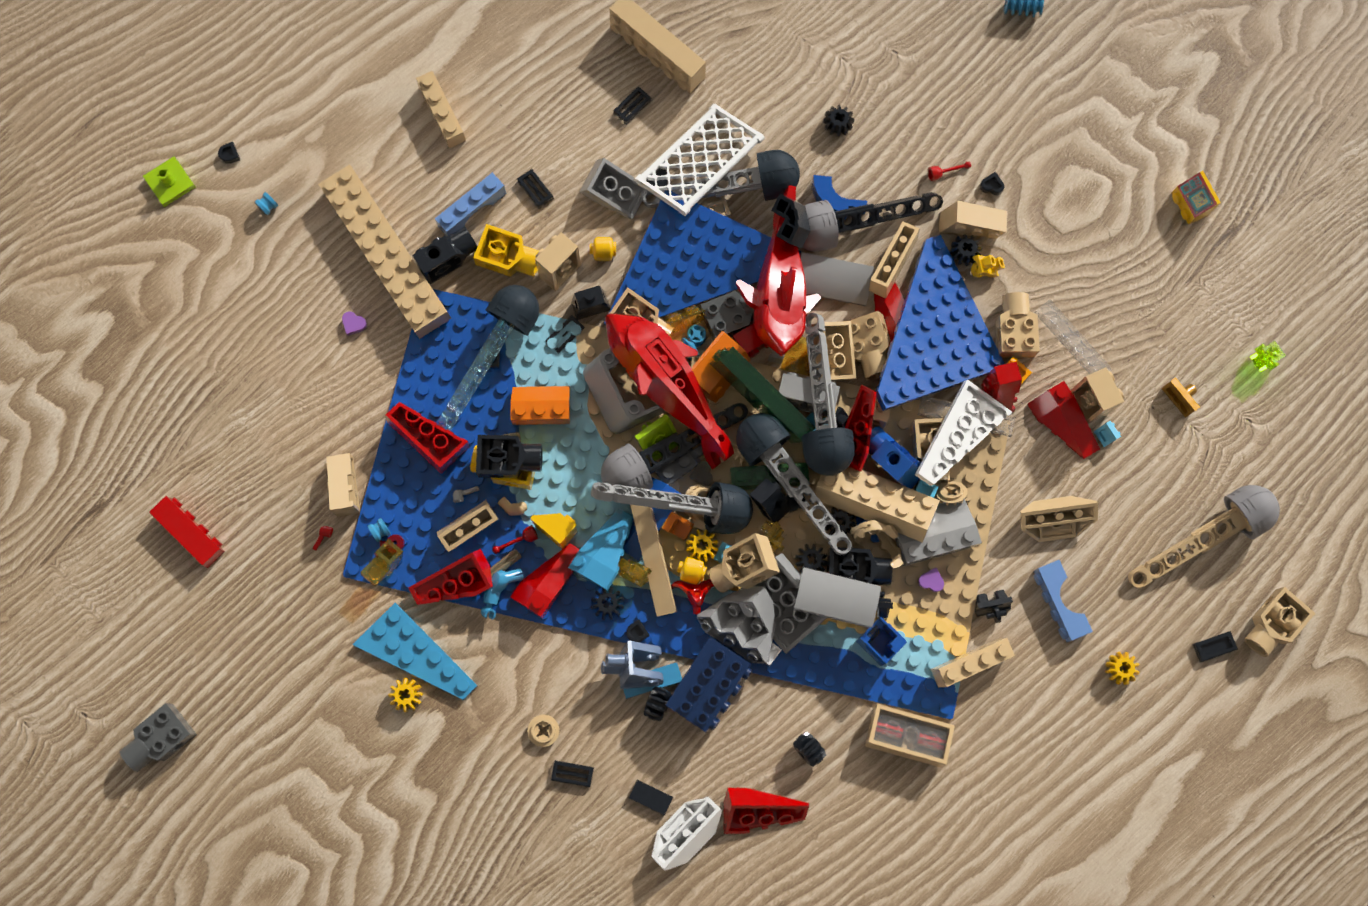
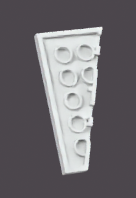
[915,380,1012,486]

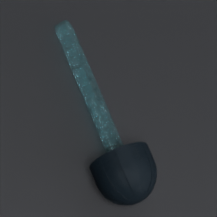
[437,285,539,430]

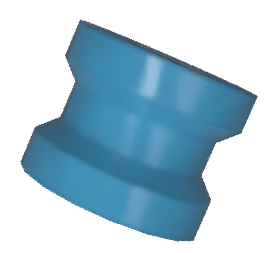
[255,192,278,216]
[687,325,706,347]
[368,518,391,542]

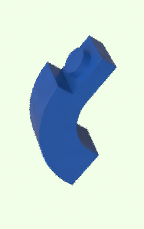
[812,175,868,220]

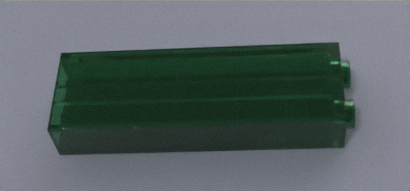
[710,346,815,443]

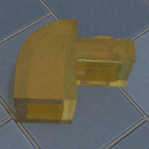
[361,539,403,587]

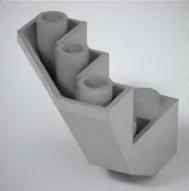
[696,586,776,664]

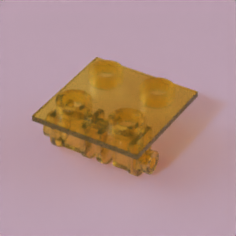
[663,305,705,333]
[781,337,810,376]

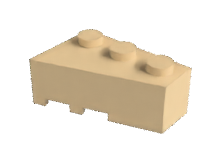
[939,201,1007,239]
[324,453,360,517]

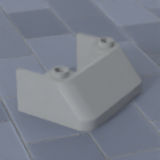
[583,348,665,434]

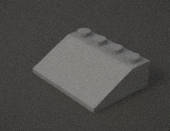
[895,493,982,566]
[738,553,827,653]

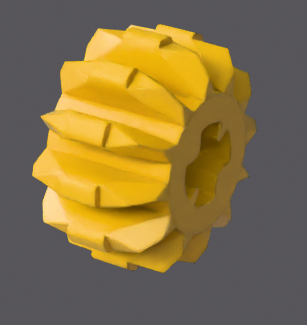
[686,530,718,563]
[1105,652,1140,685]
[388,678,423,712]

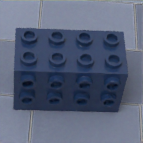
[666,637,753,732]

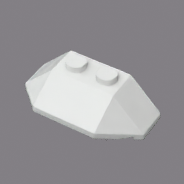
[652,797,722,870]

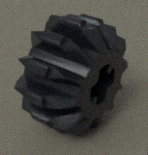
[823,104,855,137]
[950,234,982,267]
[825,507,856,537]
[795,544,828,573]
[591,587,624,620]
[644,686,671,722]
[793,732,826,767]

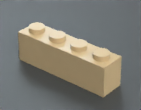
[416,71,466,149]
[869,221,920,298]
[931,638,1015,688]

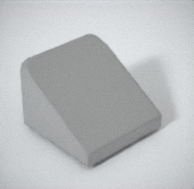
[768,351,784,364]

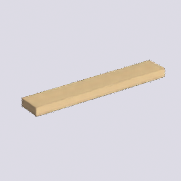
[630,505,677,617]

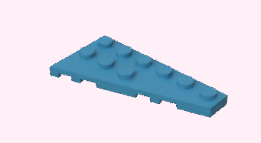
[352,603,478,700]

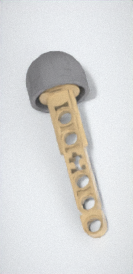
[1128,485,1280,588]

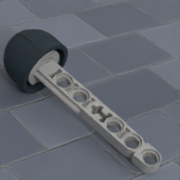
[642,150,800,208]
[801,313,855,476]
[736,413,852,555]
[591,482,753,534]

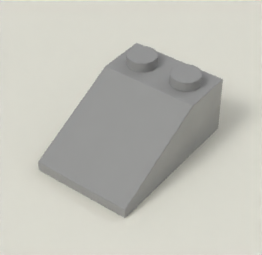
[580,158,646,219]

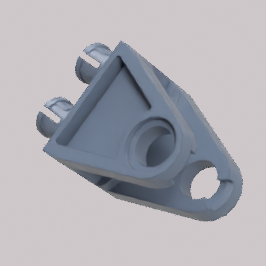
[601,641,664,689]

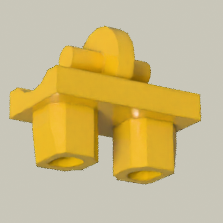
[971,255,1005,278]

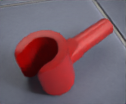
[312,526,333,551]

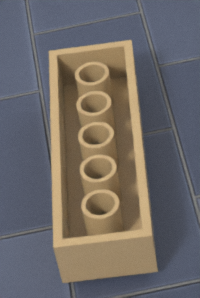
[609,0,706,93]
[815,466,940,543]

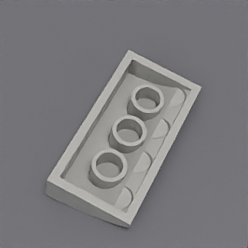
[800,252,874,306]
[794,567,881,629]

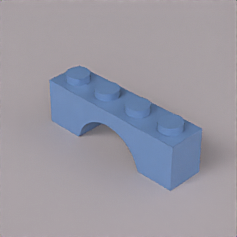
[435,172,506,236]
[1034,560,1093,642]

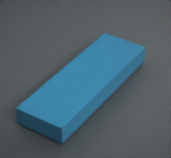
[623,662,682,699]

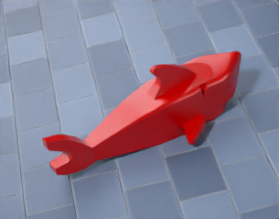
[736,185,820,356]
[605,313,734,470]

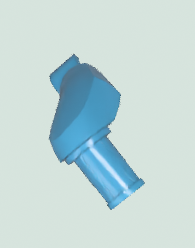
[481,568,524,619]

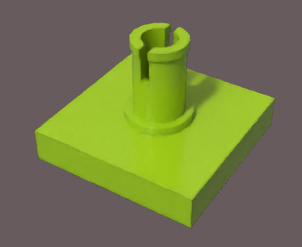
[143,156,196,207]
[634,414,678,461]

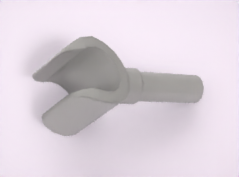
[453,486,479,503]

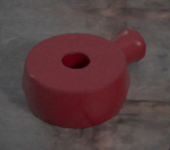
[380,534,405,553]

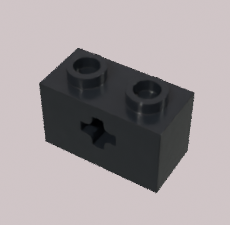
[749,479,791,525]

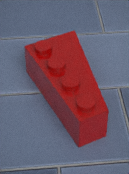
[385,402,469,474]

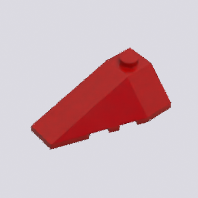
[874,282,904,342]
[845,385,877,472]
[510,543,580,619]
[723,788,809,834]

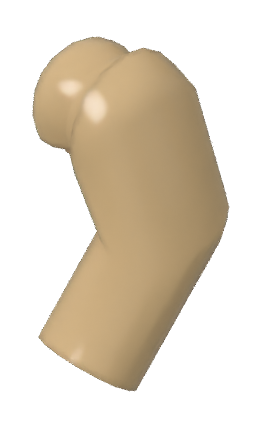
[498,497,527,516]

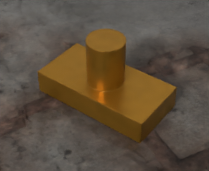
[1161,377,1200,418]

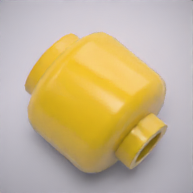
[590,237,616,261]
[677,556,707,585]

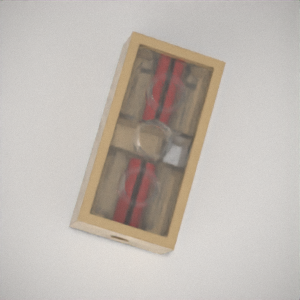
[865,704,955,768]

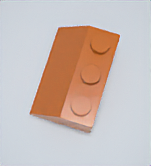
[691,331,751,403]
[511,386,570,425]

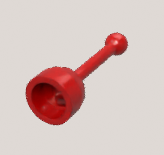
[927,161,971,182]
[492,525,539,554]

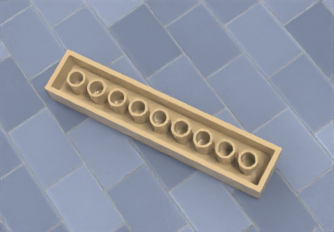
[318,164,452,339]

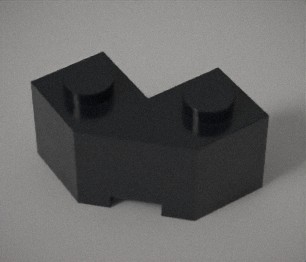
[771,194,810,248]

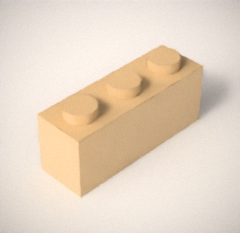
[437,500,498,552]

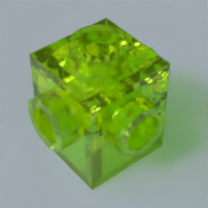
[1250,341,1286,372]

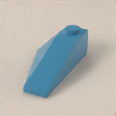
[568,509,634,590]

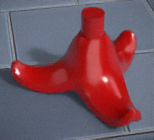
[671,579,714,614]

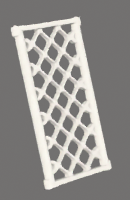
[634,104,765,216]

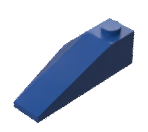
[623,477,681,561]

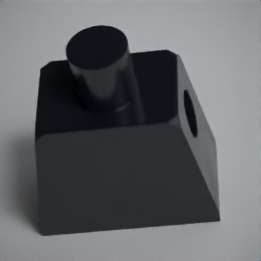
[571,286,610,320]

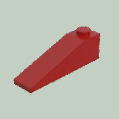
[1027,381,1100,459]
[408,549,493,605]

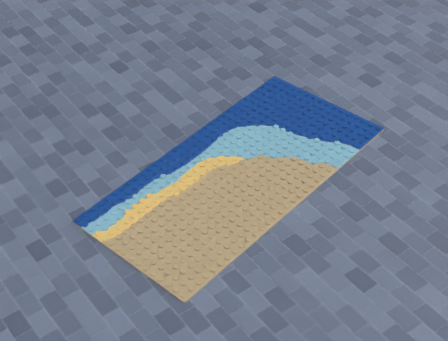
[343,289,1010,719]

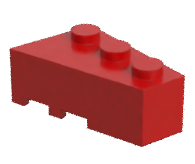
[981,361,1022,412]

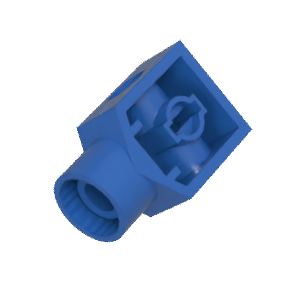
[869,426,921,489]

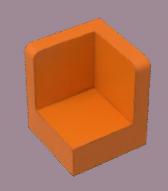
[662,511,695,540]

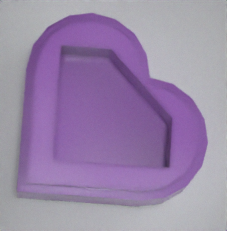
[342,311,367,335]
[918,568,944,592]

